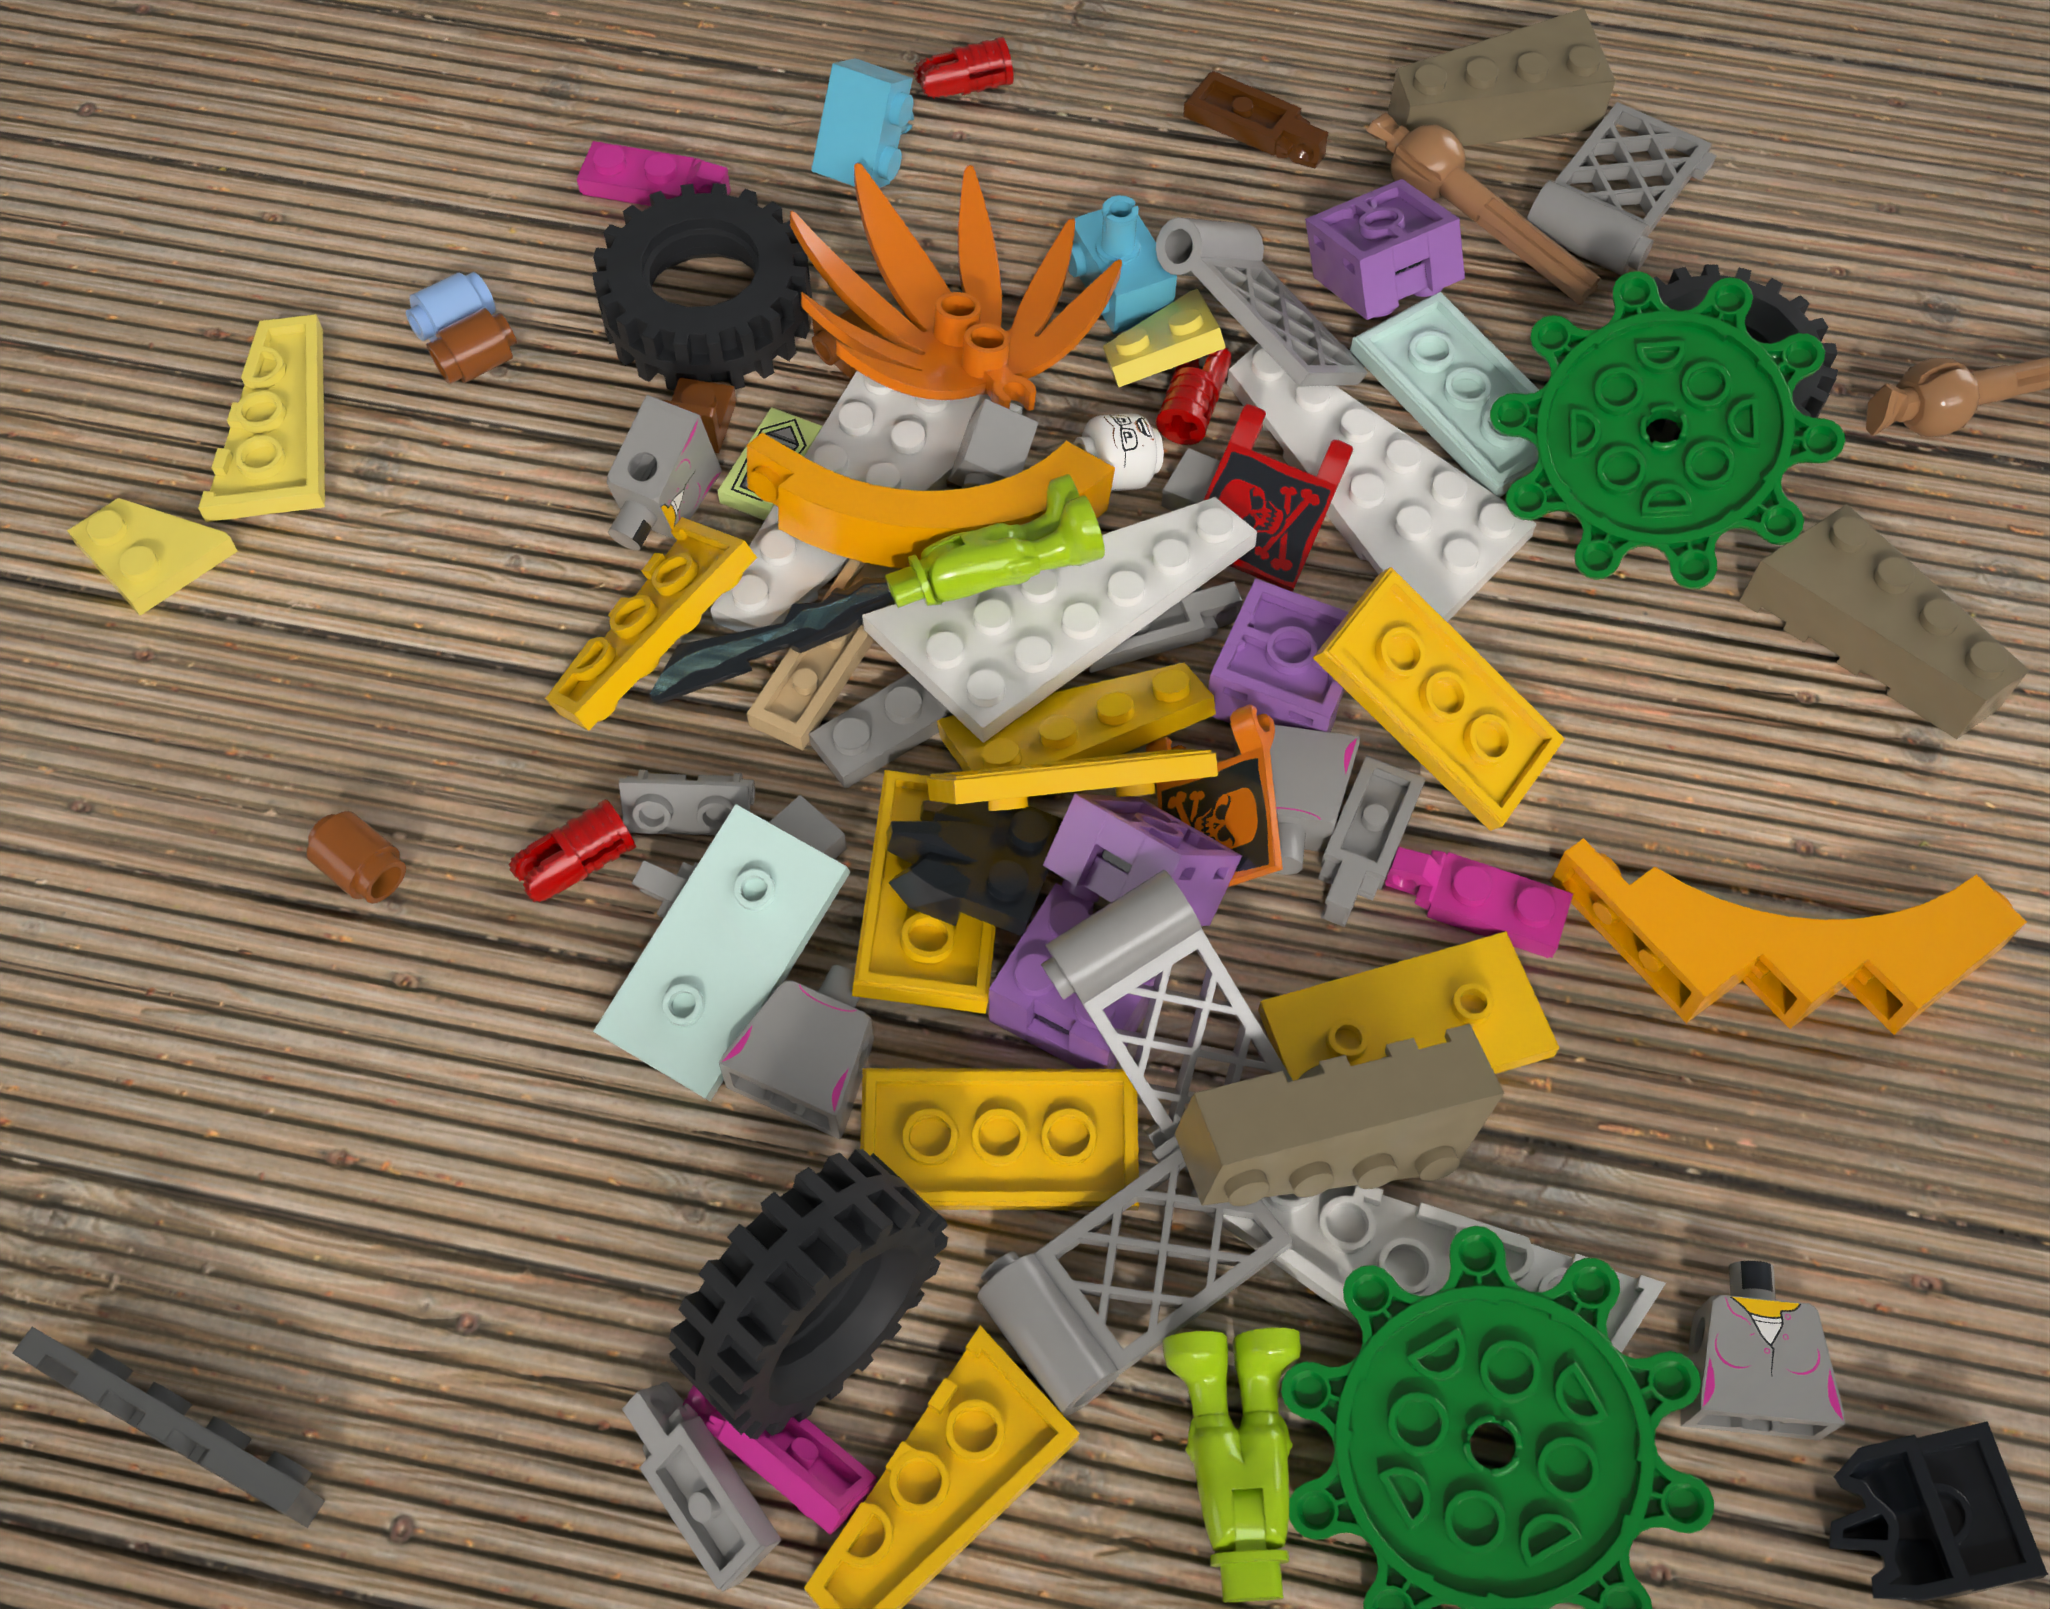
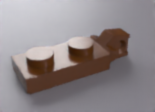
[1183,71,1328,169]

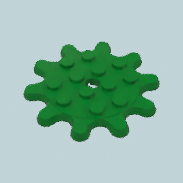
[1490,271,1845,589]
[1281,1226,1714,1609]

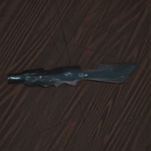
[650,568,903,704]

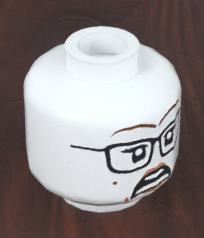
[1074,414,1164,491]

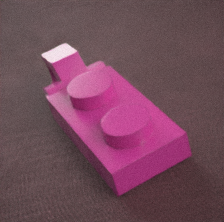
[577,141,731,206]
[1385,847,1573,958]
[683,1385,878,1534]

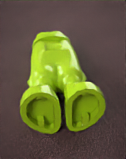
[885,474,1105,608]
[1162,1328,1301,1602]

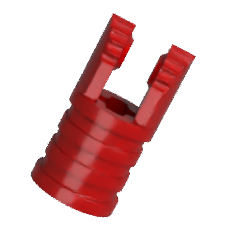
[913,37,1014,99]
[1156,348,1232,445]
[508,799,636,903]

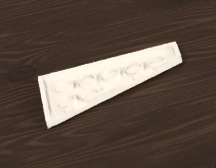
[1227,343,1537,622]
[711,371,1022,642]
[862,497,1257,743]
[1191,1185,1666,1435]

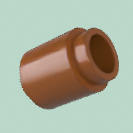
[426,308,517,385]
[307,811,406,904]

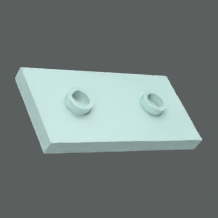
[1350,292,1539,498]
[593,804,850,1102]

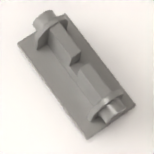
[619,770,755,835]

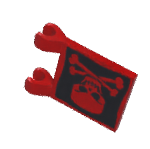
[1203,404,1353,592]

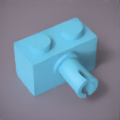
[811,58,914,188]
[1069,195,1177,334]

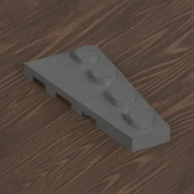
[12,1327,325,1528]

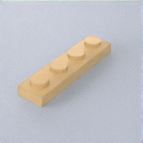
[747,559,900,750]

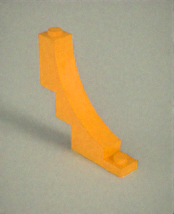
[1550,838,2027,1035]

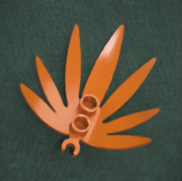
[790,163,1122,411]

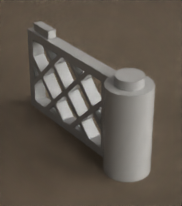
[1527,102,1717,276]
[1156,217,1368,386]
[1041,869,1293,1172]
[977,1135,1293,1417]

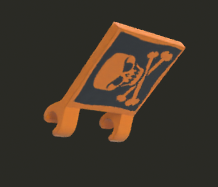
[1146,704,1283,887]

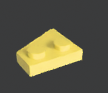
[1103,289,1226,388]
[67,498,238,616]

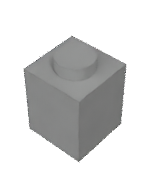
[948,399,1039,489]

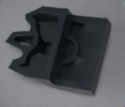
[886,800,1063,936]
[1829,1421,2048,1601]

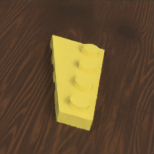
[198,314,325,522]

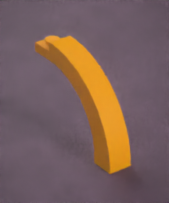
[747,432,1115,568]

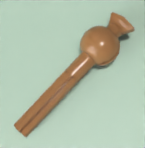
[1366,112,1601,305]
[1866,357,2050,437]

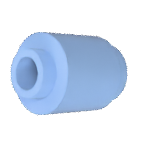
[406,272,496,341]

